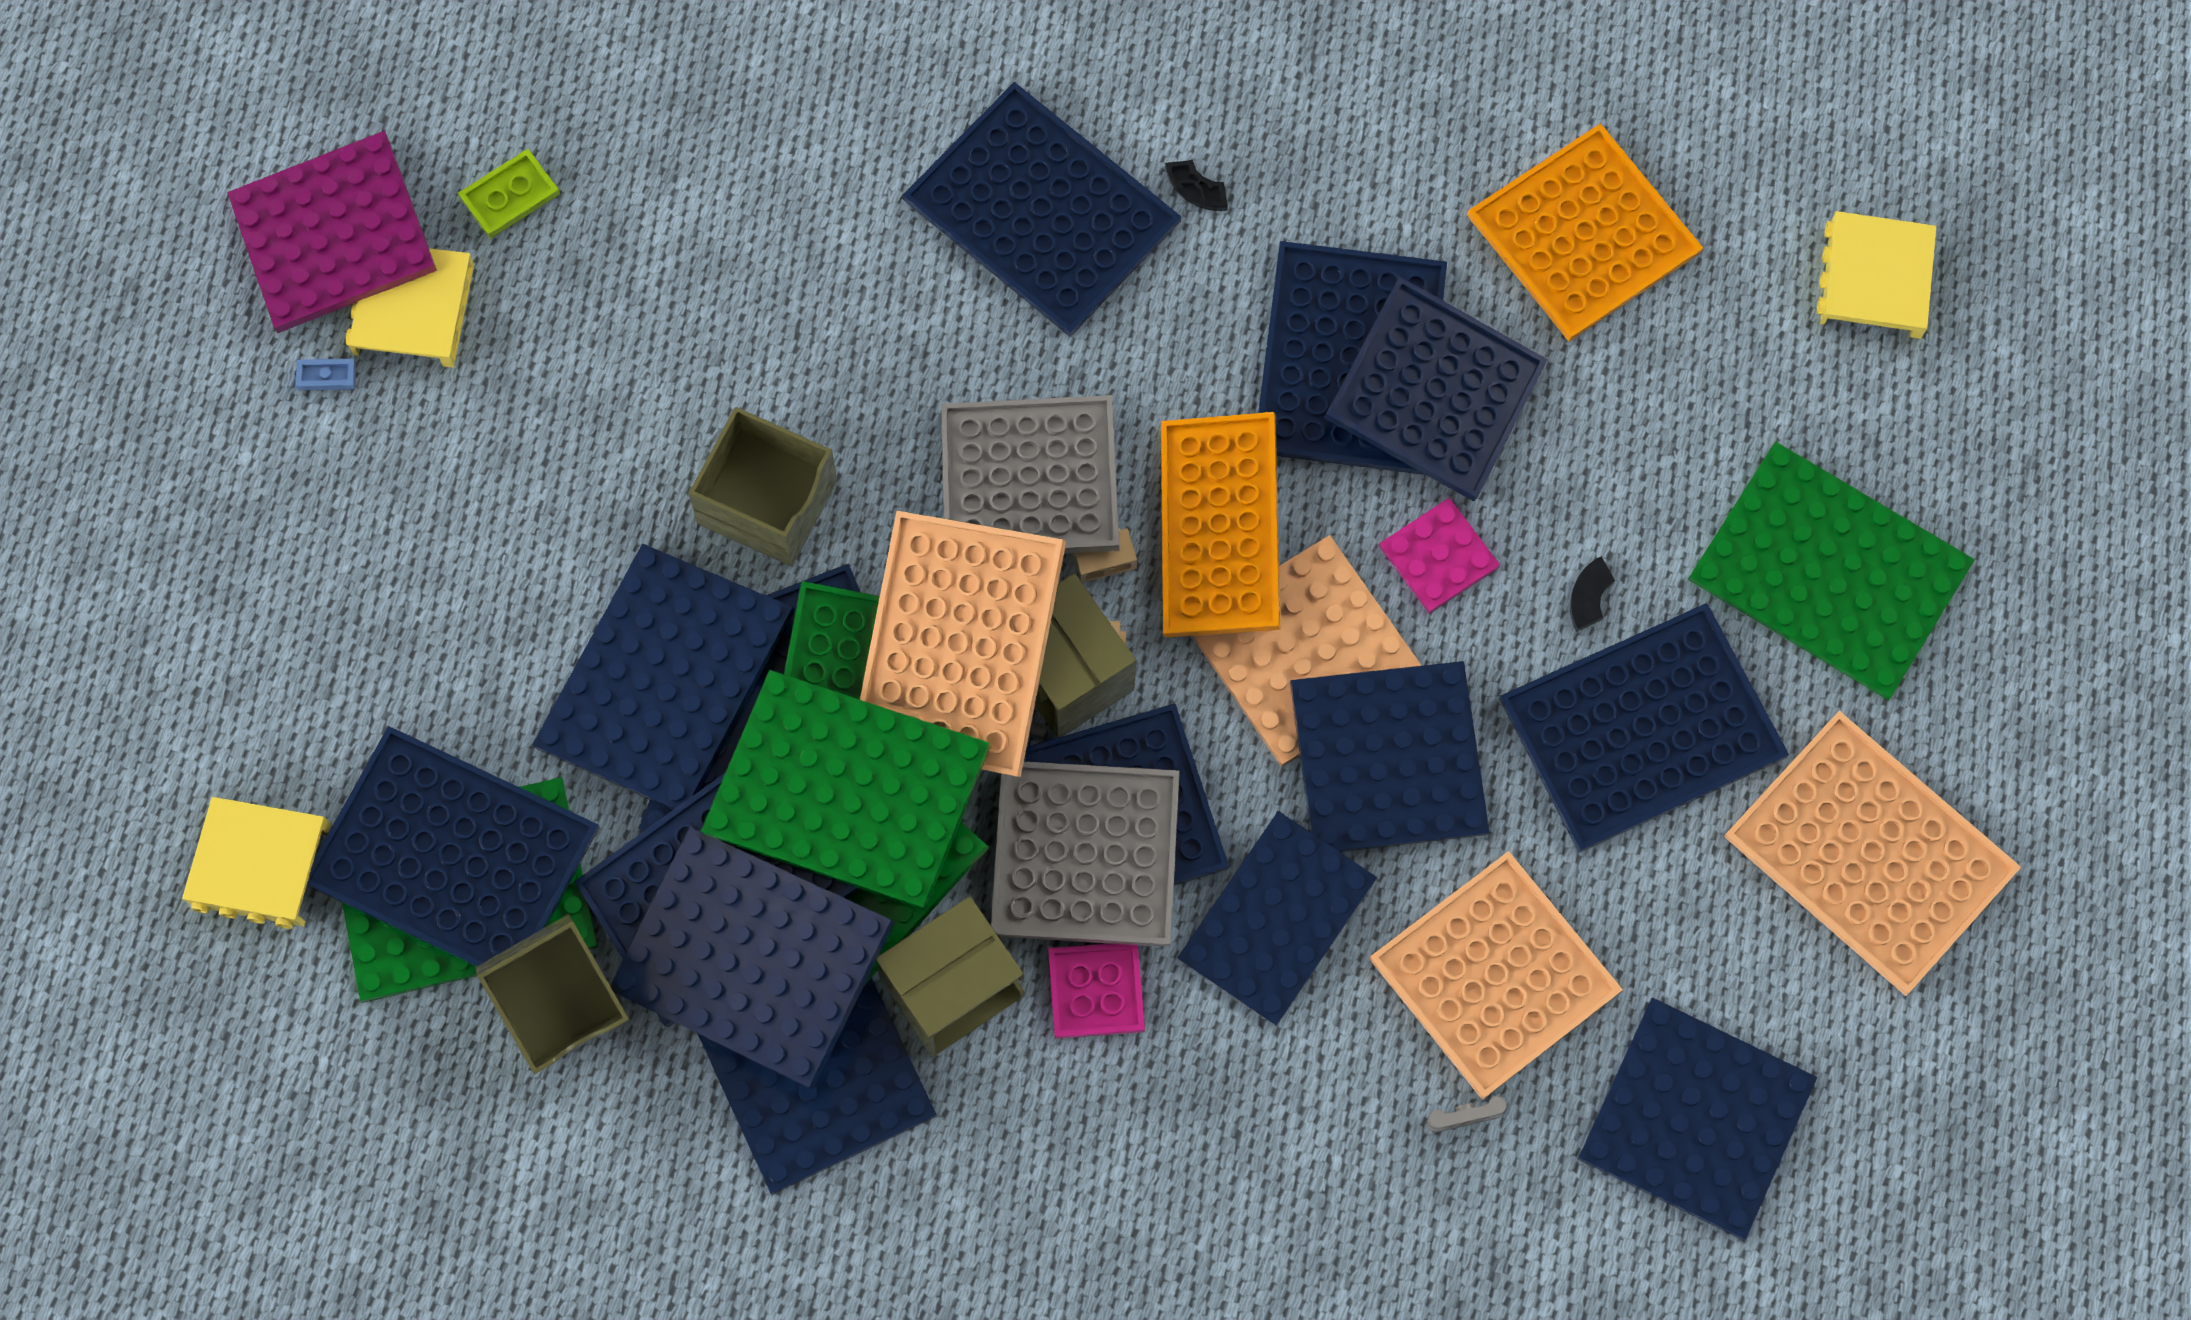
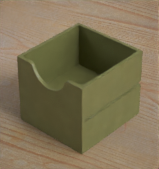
[689,407,837,567]
[1035,573,1137,738]
[876,896,1025,1058]
[475,914,629,1075]

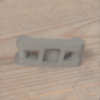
[1427,1096,1506,1132]

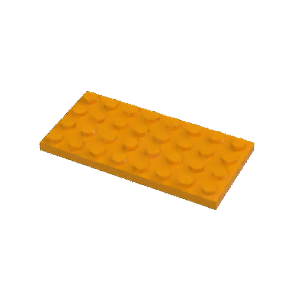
[1161,412,1280,638]

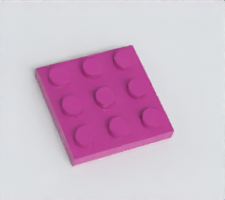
[1379,498,1500,614]
[1048,944,1145,1039]

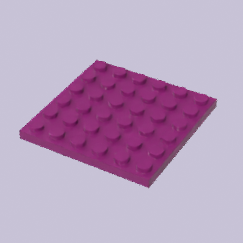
[227,130,437,333]

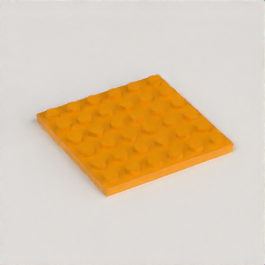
[1467,123,1704,342]

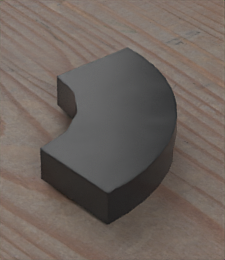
[1165,160,1228,211]
[1570,556,1615,632]

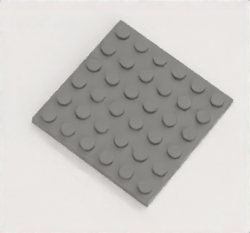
[941,395,1120,554]
[991,762,1180,947]

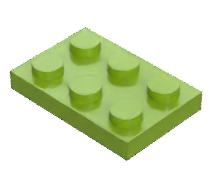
[458,148,560,239]

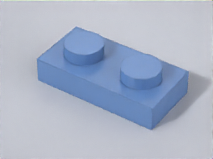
[296,358,356,391]

